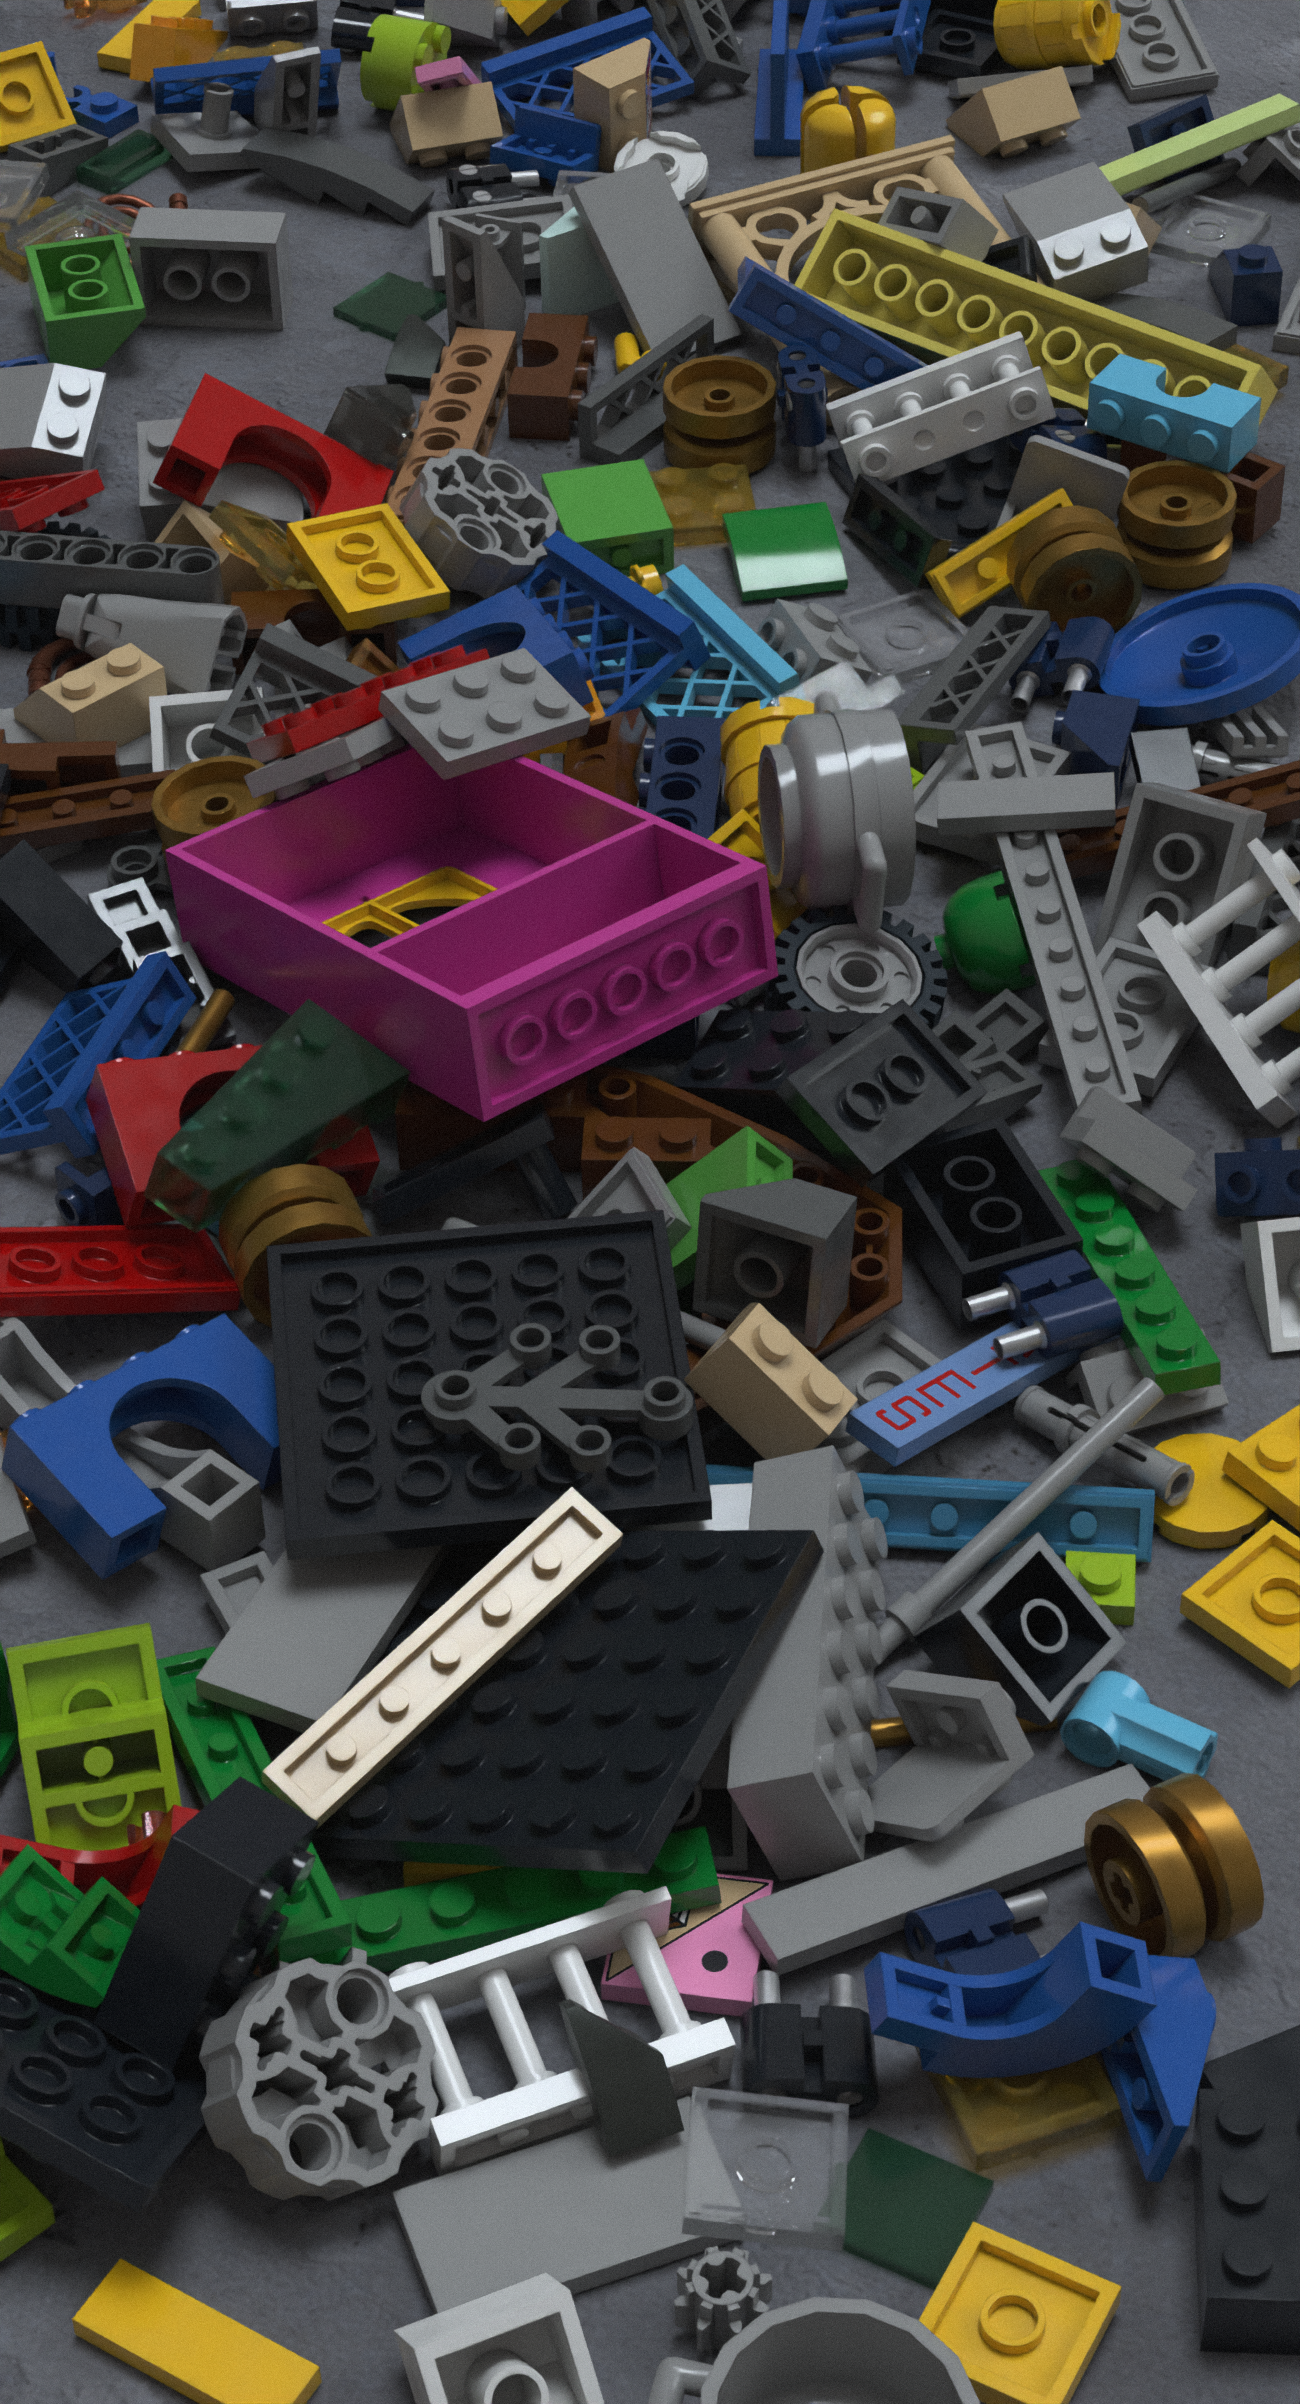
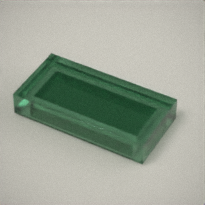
[76,129,174,195]

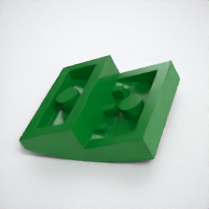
[722,502,848,601]
[0,1844,140,2008]

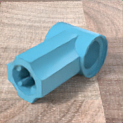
[1060,1671,1218,1781]

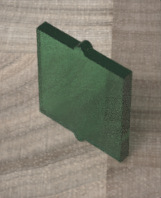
[333,272,447,342]
[811,2128,994,2290]

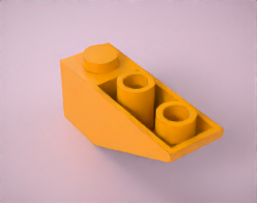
[129,15,228,82]

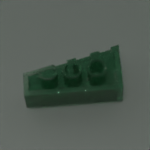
[143,998,411,1233]

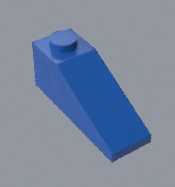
[1100,1955,1216,2182]

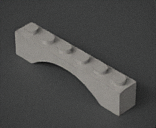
[0,1317,266,1571]

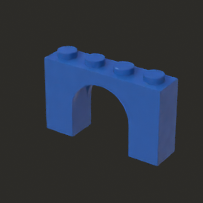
[397,585,594,706]
[1,1313,282,1580]

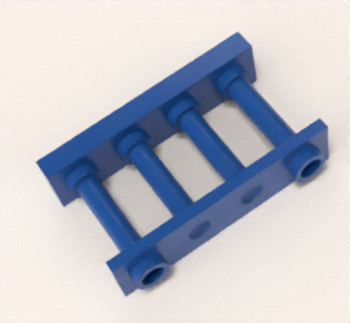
[796,0,931,93]

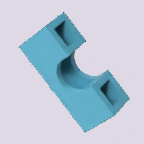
[1087,354,1261,473]

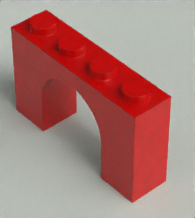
[152,373,394,518]
[86,1036,380,1227]

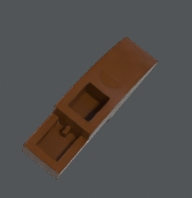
[563,708,648,807]
[0,729,122,797]

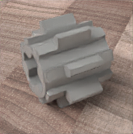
[674,2246,772,2353]

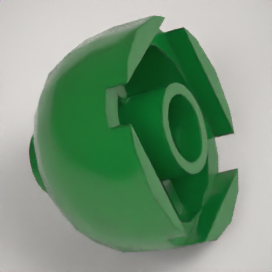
[934,871,1037,995]

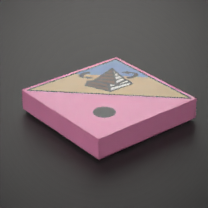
[601,1873,773,2017]

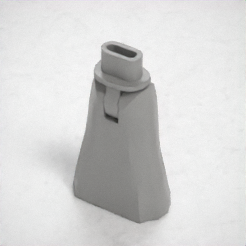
[56,593,248,695]

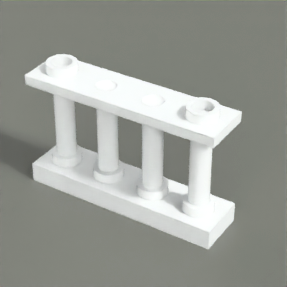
[826,331,1057,483]
[1137,837,1300,1129]
[388,1886,736,2176]

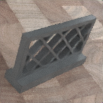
[209,623,409,786]

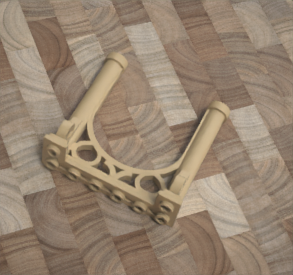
[688,135,1047,426]

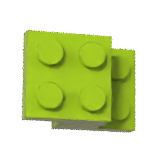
[6,1623,182,1851]

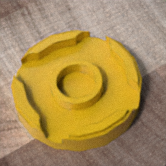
[1136,1433,1271,1549]

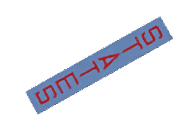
[845,1321,1120,1467]

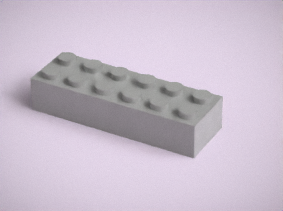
[727,1445,888,1881]

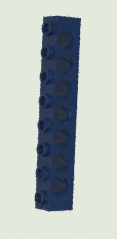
[623,716,725,1060]

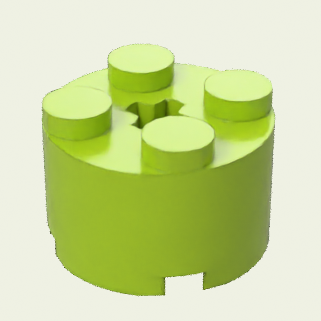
[360,14,451,111]

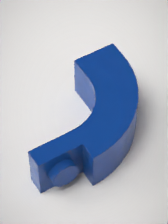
[864,1921,1157,2078]

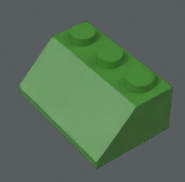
[24,233,146,369]

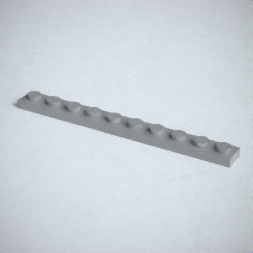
[965,721,1142,1115]

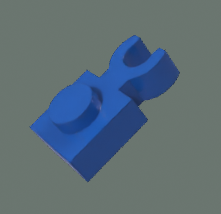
[65,85,139,139]

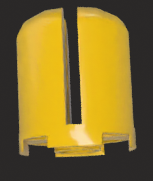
[800,85,896,206]

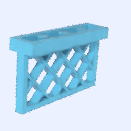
[576,564,803,726]

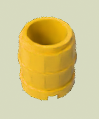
[993,0,1121,70]
[720,697,814,824]

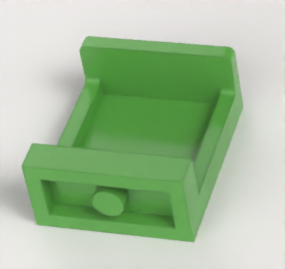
[541,459,674,577]
[666,1126,793,1315]

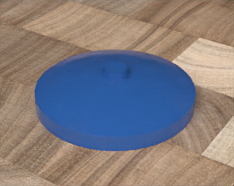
[1098,583,1300,726]

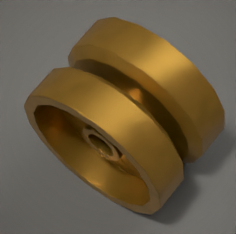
[663,355,776,479]
[1116,460,1237,590]
[1006,505,1143,634]
[151,755,278,876]
[219,1164,372,1328]
[1084,1773,1264,1958]

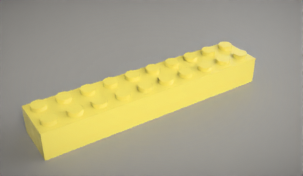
[794,208,1278,426]

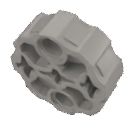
[399,448,558,599]
[199,1958,439,2201]

